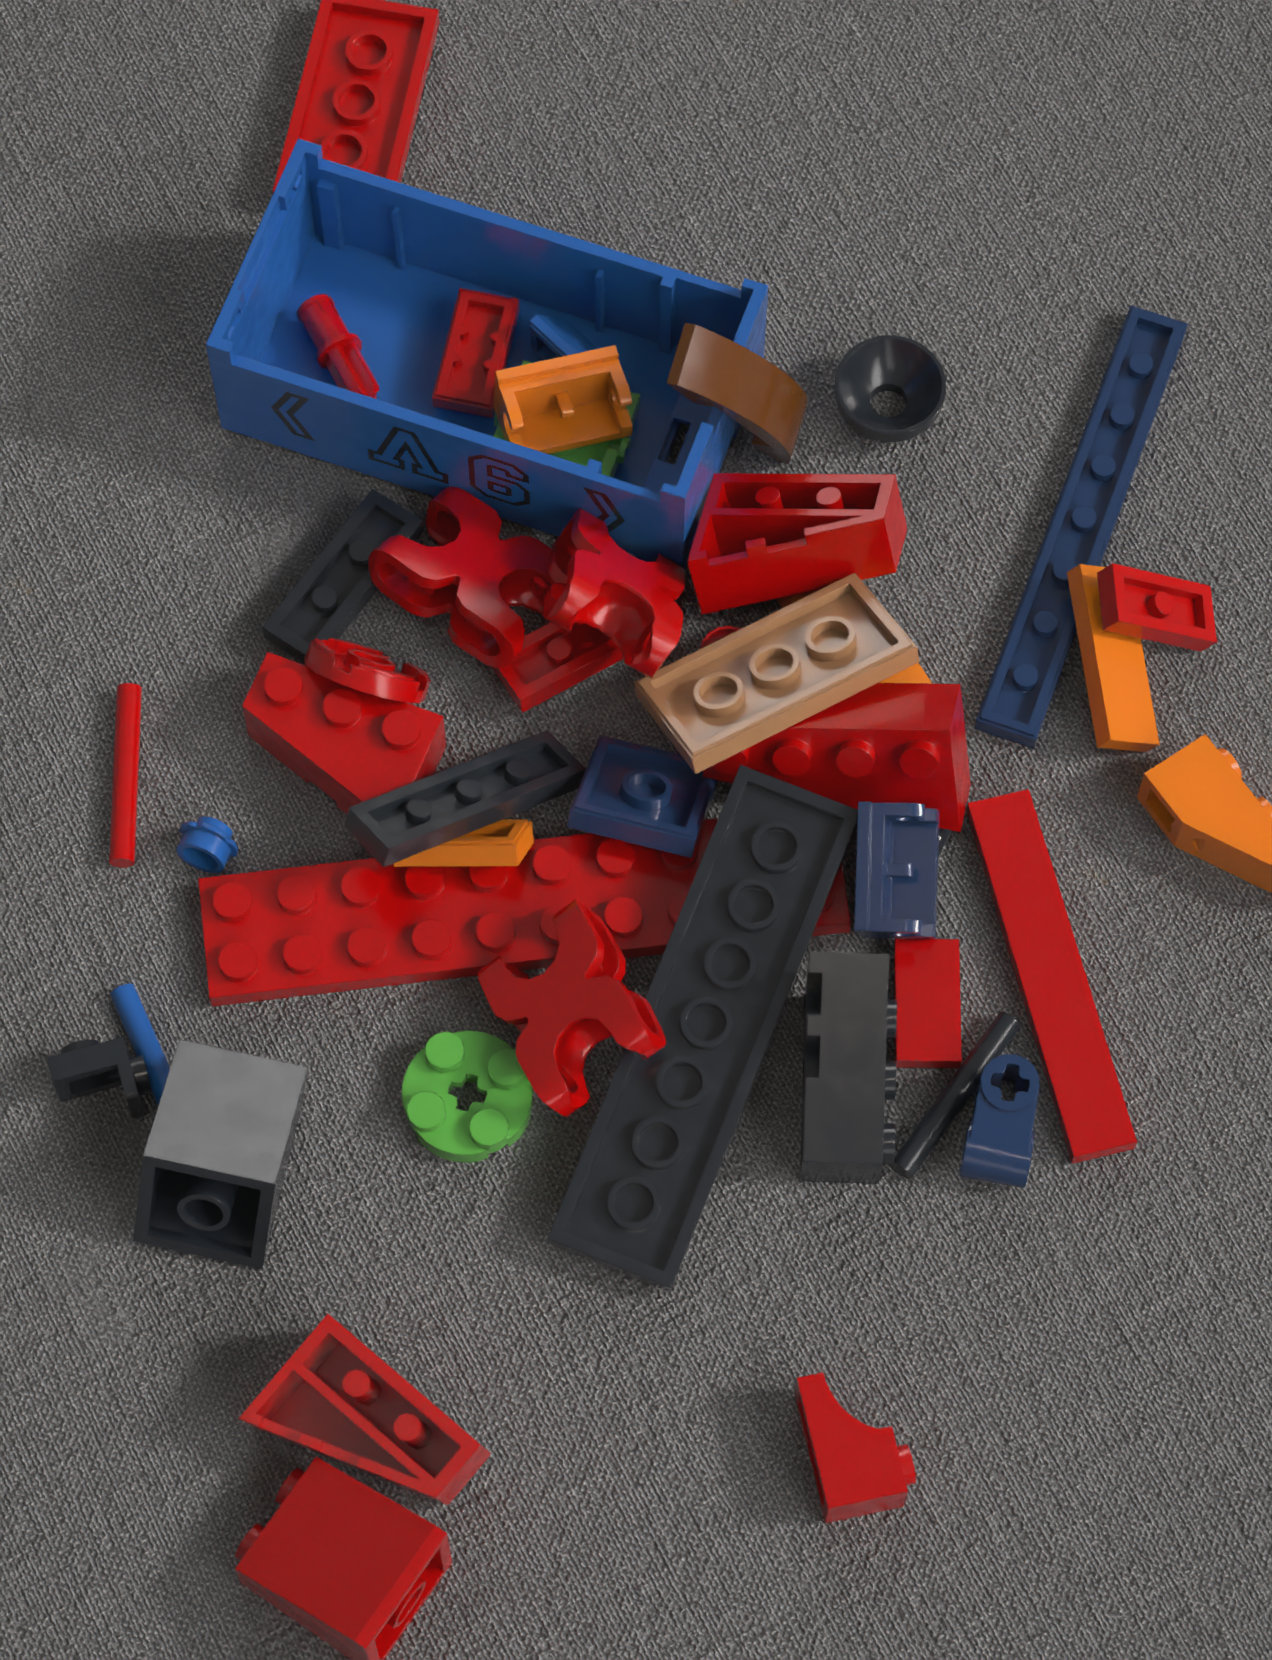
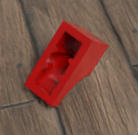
[794,1372,916,1524]

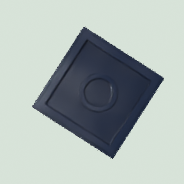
[567,736,719,858]

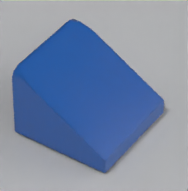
[529,314,598,360]

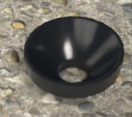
[834,335,946,442]

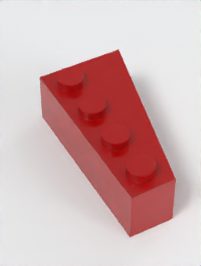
[702,683,971,832]

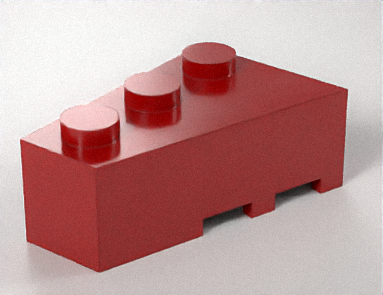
[687,473,907,614]
[242,652,446,814]
[238,1314,492,1506]

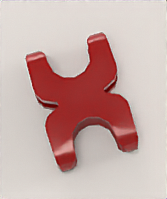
[368,486,555,668]
[543,508,685,679]
[477,899,667,1117]

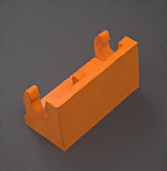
[494,345,633,454]

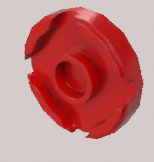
[304,638,431,704]

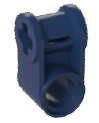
[959,1054,1040,1188]

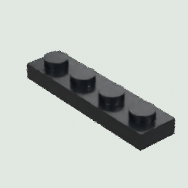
[345,730,586,867]

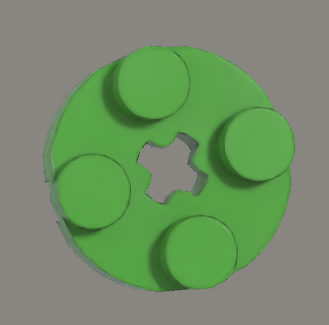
[402,1031,533,1163]

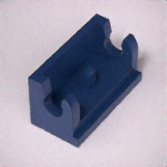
[854,802,940,939]

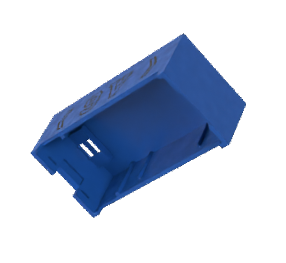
[206,138,769,569]

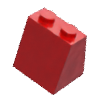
[235,1457,452,1660]

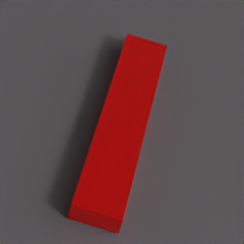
[966,789,1137,1164]

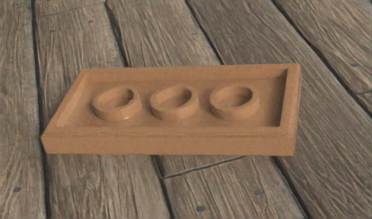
[633,573,920,774]

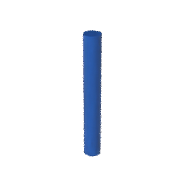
[110,984,170,1106]

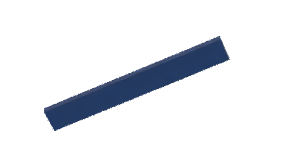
[974,305,1188,749]

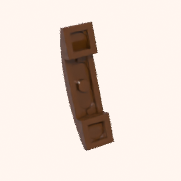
[667,323,808,464]

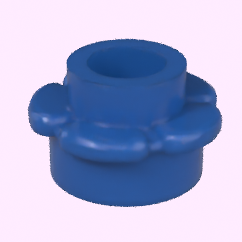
[176,816,238,873]

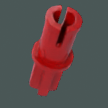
[297,294,379,399]

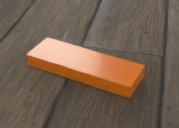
[1067,564,1160,752]

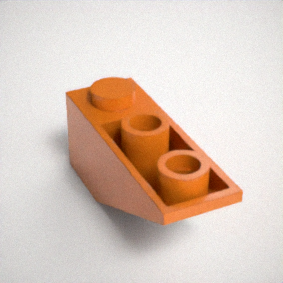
[1137,734,1272,893]

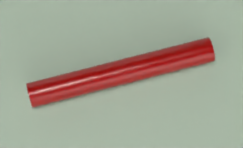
[109,683,142,868]

